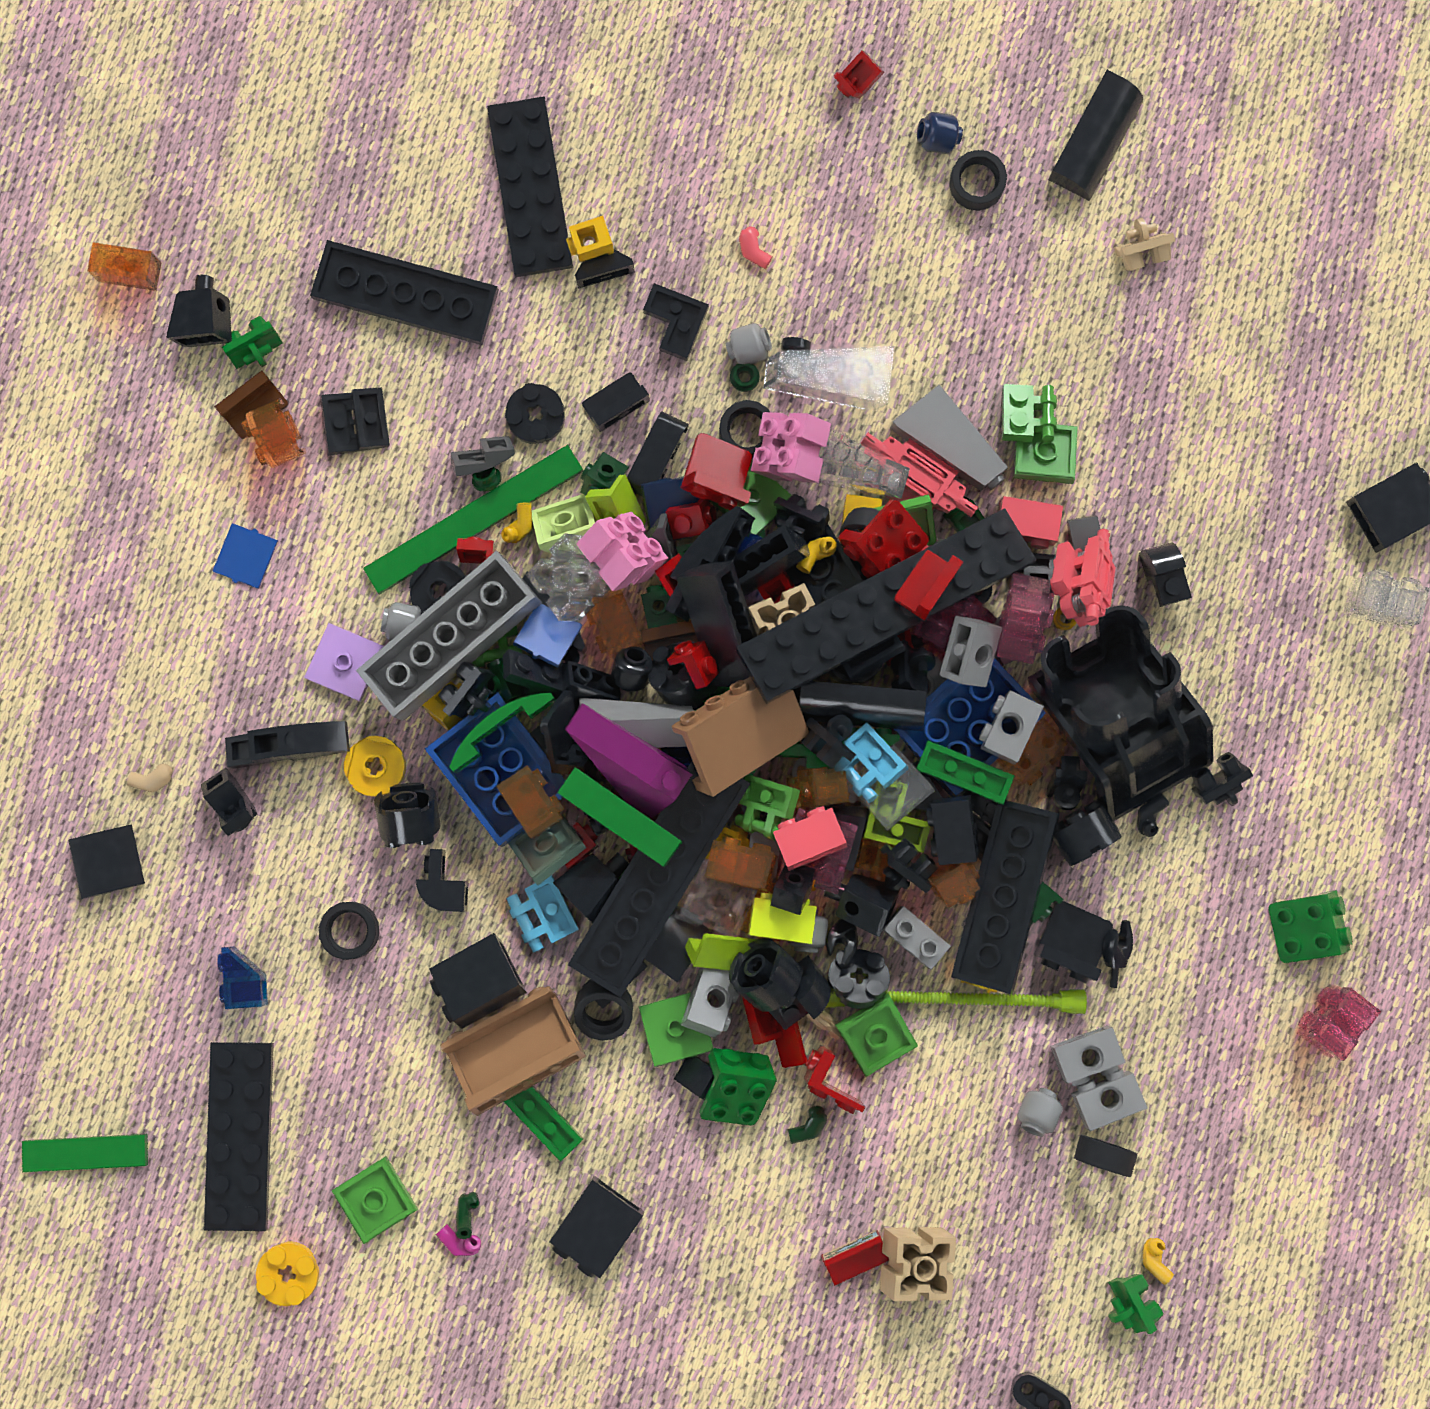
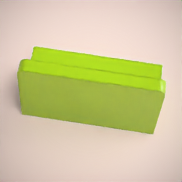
[585,475,646,525]
[685,933,757,970]

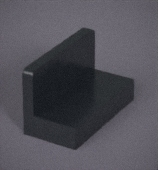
[582,372,650,432]

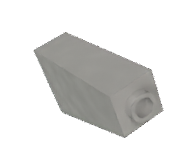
[890,385,1008,491]
[579,698,694,748]

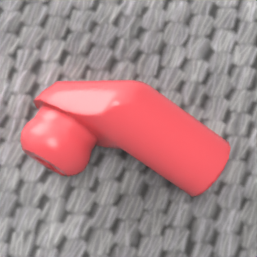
[739,226,773,269]

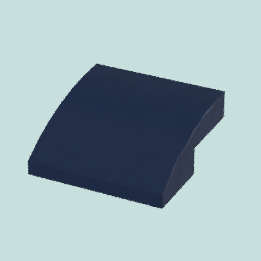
[641,476,701,540]

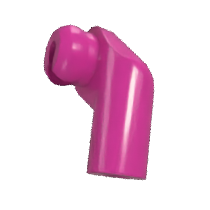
[435,1224,481,1256]

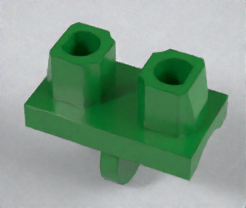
[222,316,283,369]
[1108,1274,1164,1334]

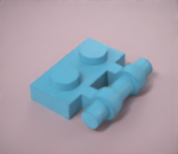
[834,722,909,803]
[506,875,579,953]

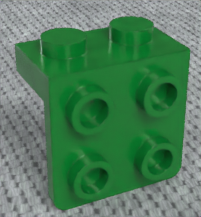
[1268,890,1353,963]
[699,1048,777,1126]

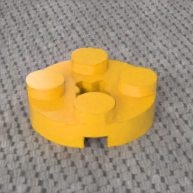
[344,736,406,797]
[256,1241,319,1306]

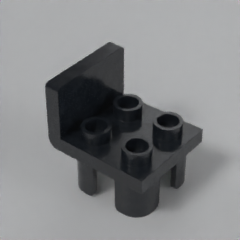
[1028,605,1214,821]

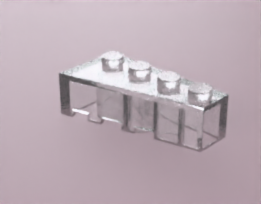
[763,346,895,411]
[816,427,910,498]

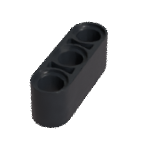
[627,411,689,497]

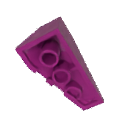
[565,703,692,818]

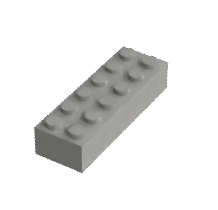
[356,550,542,721]

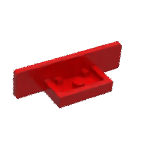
[742,997,807,1068]

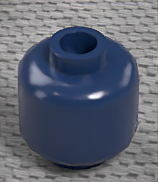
[917,112,963,154]

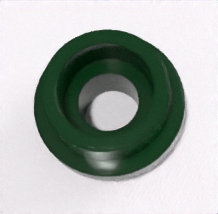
[730,363,760,392]
[472,467,502,492]

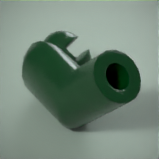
[456,1192,480,1239]

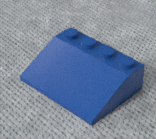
[894,658,1046,797]
[425,693,566,847]

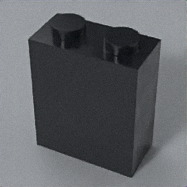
[1346,462,1430,553]
[429,933,527,1029]
[549,1176,644,1278]

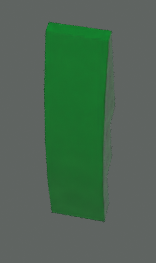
[557,767,683,867]

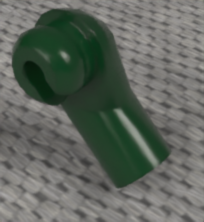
[788,1105,827,1144]

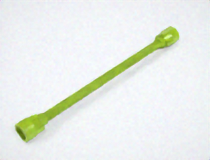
[826,989,1087,1014]

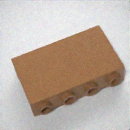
[671,677,809,797]
[440,986,587,1116]

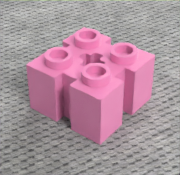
[751,412,831,483]
[576,512,668,591]

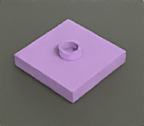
[304,623,384,702]

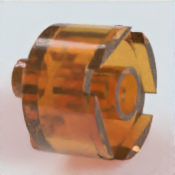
[241,398,306,468]

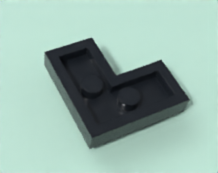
[643,283,709,361]

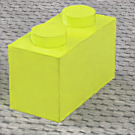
[748,892,817,944]

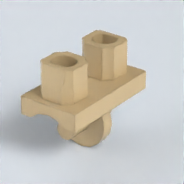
[1114,218,1175,271]

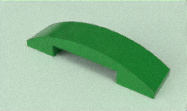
[449,693,556,774]

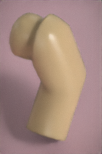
[127,763,173,792]

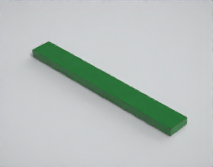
[363,444,584,595]

